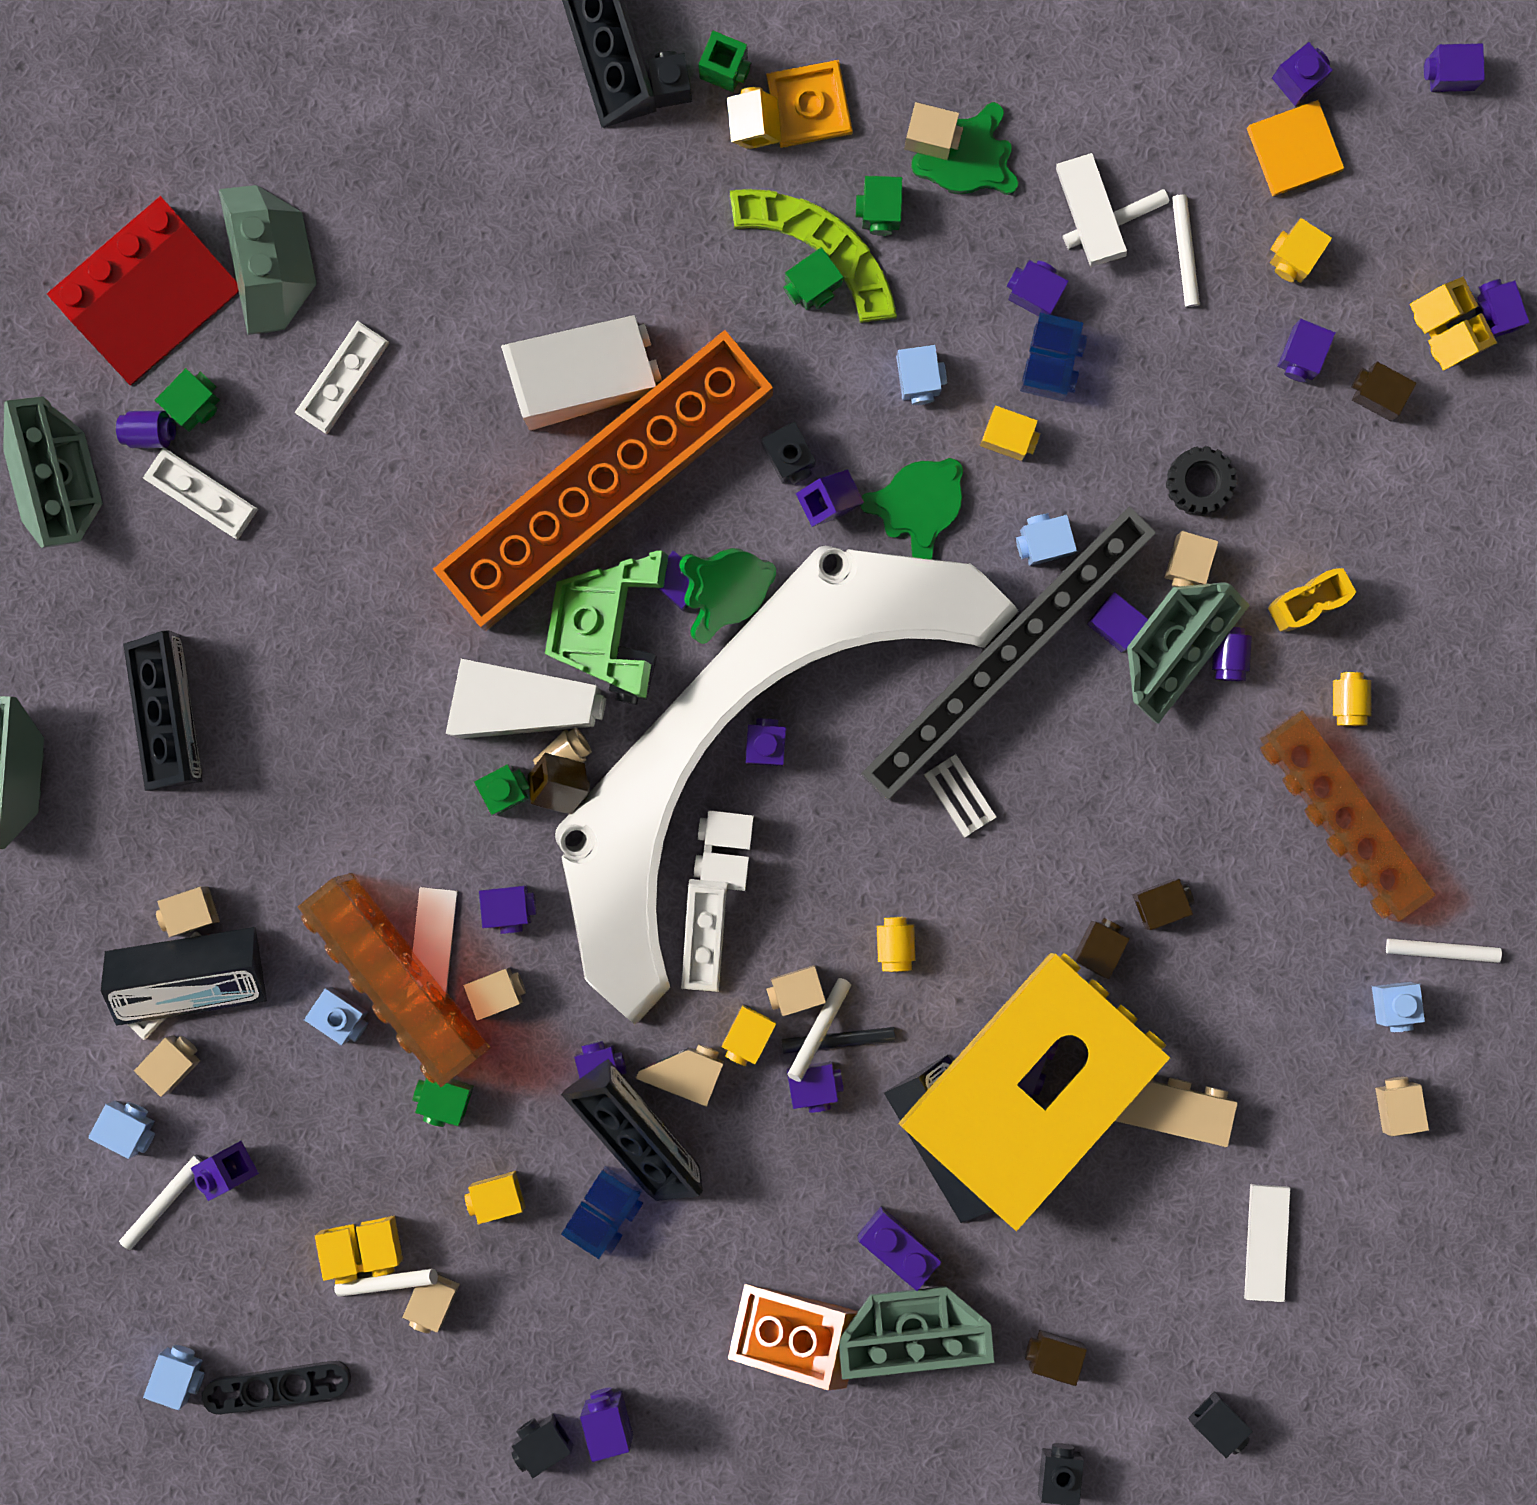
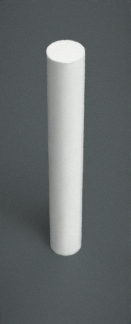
[1062,189,1169,249]
[1172,194,1200,307]
[1386,939,1502,963]
[788,978,851,1082]
[119,1155,203,1250]
[335,1269,438,1297]

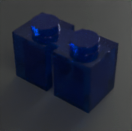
[1020,313,1087,401]
[561,1166,643,1259]

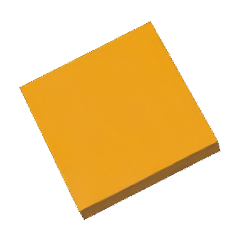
[766,60,853,148]
[1247,100,1344,197]

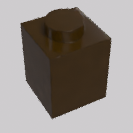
[1351,361,1417,422]
[527,753,590,814]
[1132,878,1195,930]
[1072,918,1129,979]
[1025,1330,1087,1386]

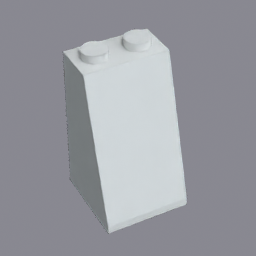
[501,315,662,431]
[446,659,606,739]

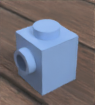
[896,345,947,405]
[1016,513,1077,566]
[1372,982,1425,1032]
[304,987,368,1045]
[88,1101,155,1159]
[143,1345,204,1411]

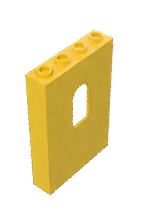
[898,953,1170,1232]

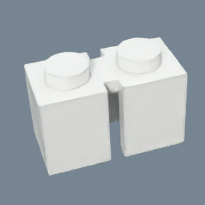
[694,811,754,891]

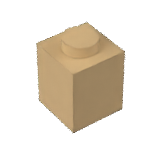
[904,102,963,160]
[1164,531,1218,587]
[156,886,220,937]
[766,965,826,1016]
[463,967,526,1021]
[134,1035,200,1097]
[1375,1077,1429,1136]
[402,1269,460,1333]

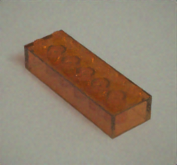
[297,872,491,1087]

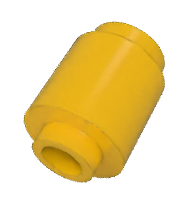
[1333,672,1371,726]
[877,917,916,972]

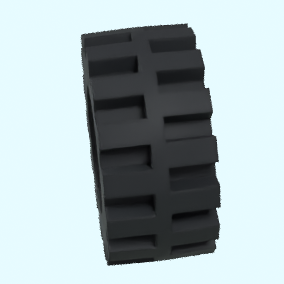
[1166,446,1237,516]

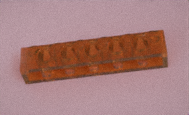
[1259,710,1436,922]

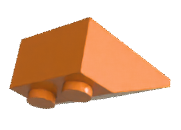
[728,1284,858,1390]

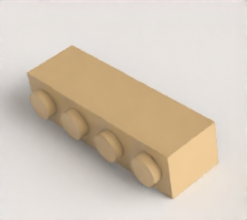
[1115,1077,1237,1147]

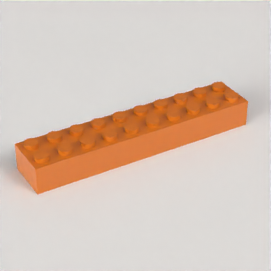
[433,330,773,631]

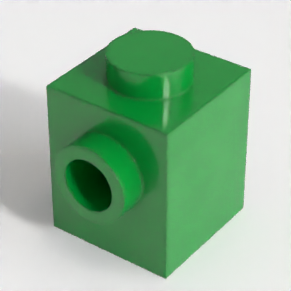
[698,30,752,93]
[855,176,902,236]
[783,247,843,310]
[154,368,220,432]
[474,764,529,816]
[412,1072,474,1127]

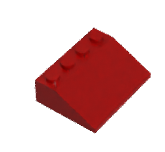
[47,196,239,386]

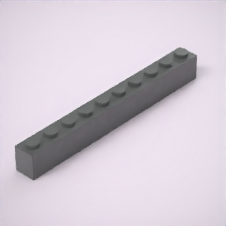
[860,506,1156,801]

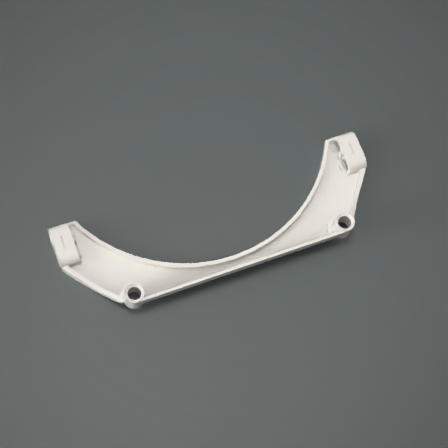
[555,545,1019,1024]

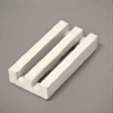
[924,754,996,838]

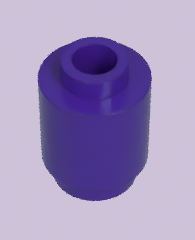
[116,410,176,448]
[1212,627,1252,681]

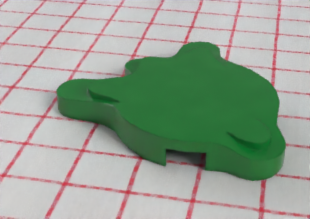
[911,102,1018,195]
[860,458,963,559]
[679,548,776,644]

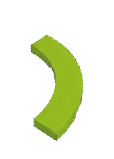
[730,189,897,323]

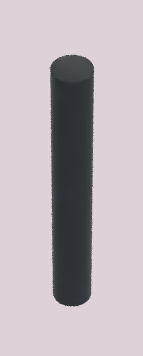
[782,1027,895,1054]

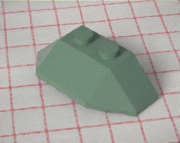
[219,185,316,335]
[3,396,103,548]
[1127,582,1250,724]
[0,696,44,849]
[839,1286,994,1380]

